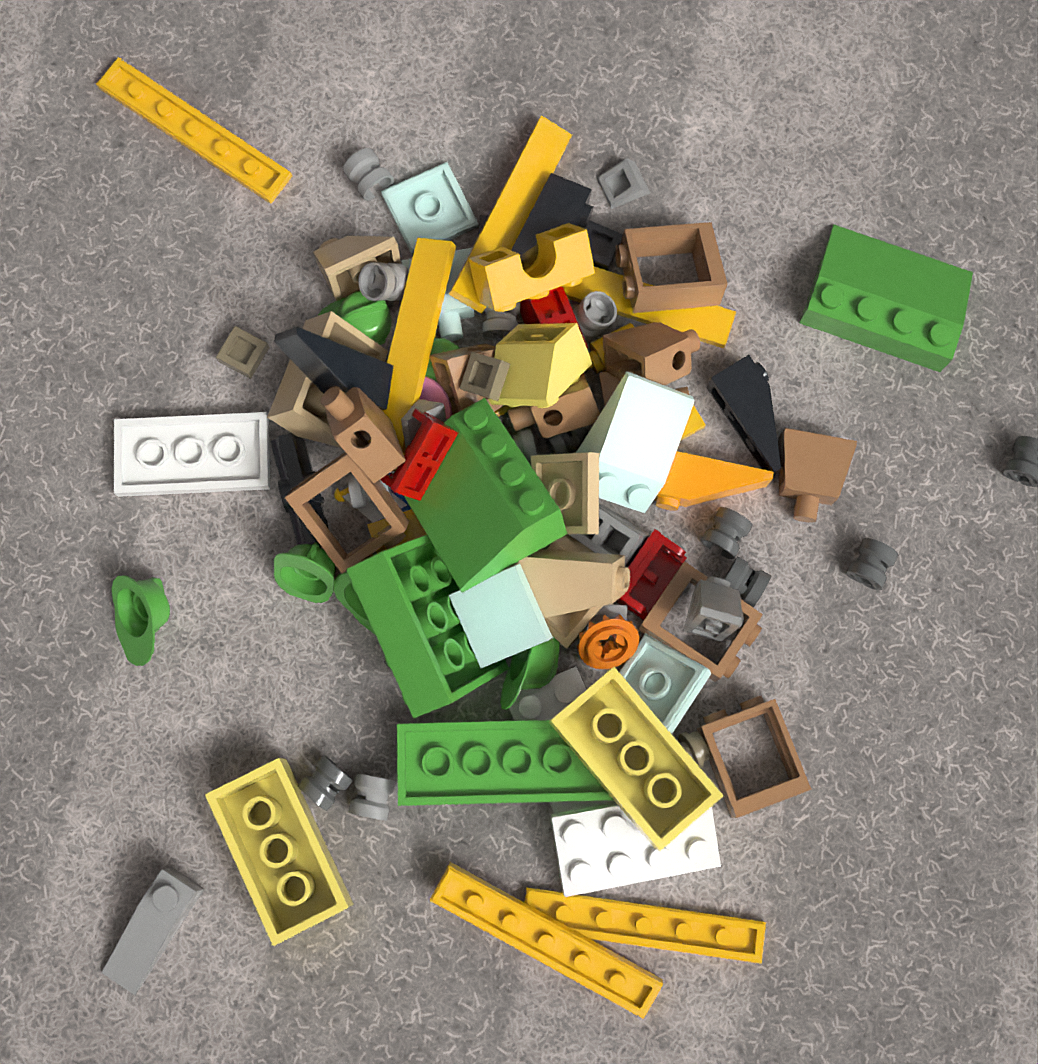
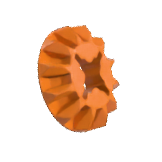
[576,614,639,669]

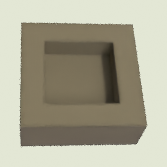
[216,326,270,379]
[460,352,510,401]

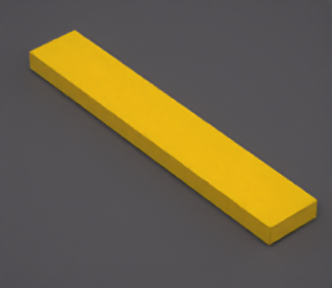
[96,57,293,204]
[449,115,572,313]
[368,237,456,455]
[563,267,736,349]
[429,862,663,1019]
[525,887,766,964]

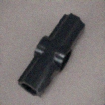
[271,433,329,548]

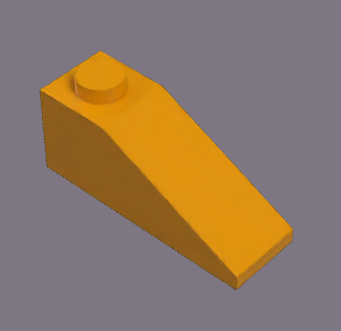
[654,451,774,511]

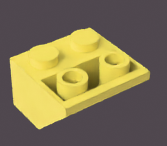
[488,323,593,408]

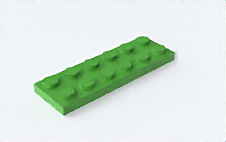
[397,720,613,806]

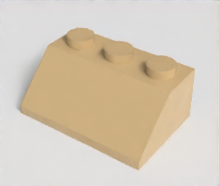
[267,311,388,448]

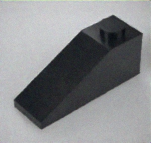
[511,173,594,270]
[274,327,394,410]
[706,355,781,477]

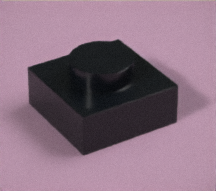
[585,220,623,271]

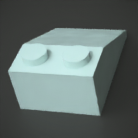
[576,371,695,513]

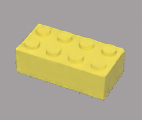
[549,667,724,851]
[205,758,354,946]

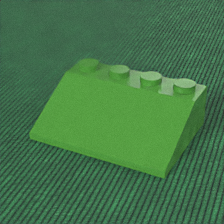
[799,224,973,372]
[393,398,567,593]
[346,535,509,718]

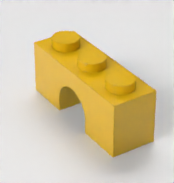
[469,223,595,312]

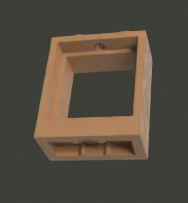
[615,222,728,313]
[285,452,409,574]
[638,561,763,682]
[696,695,812,818]

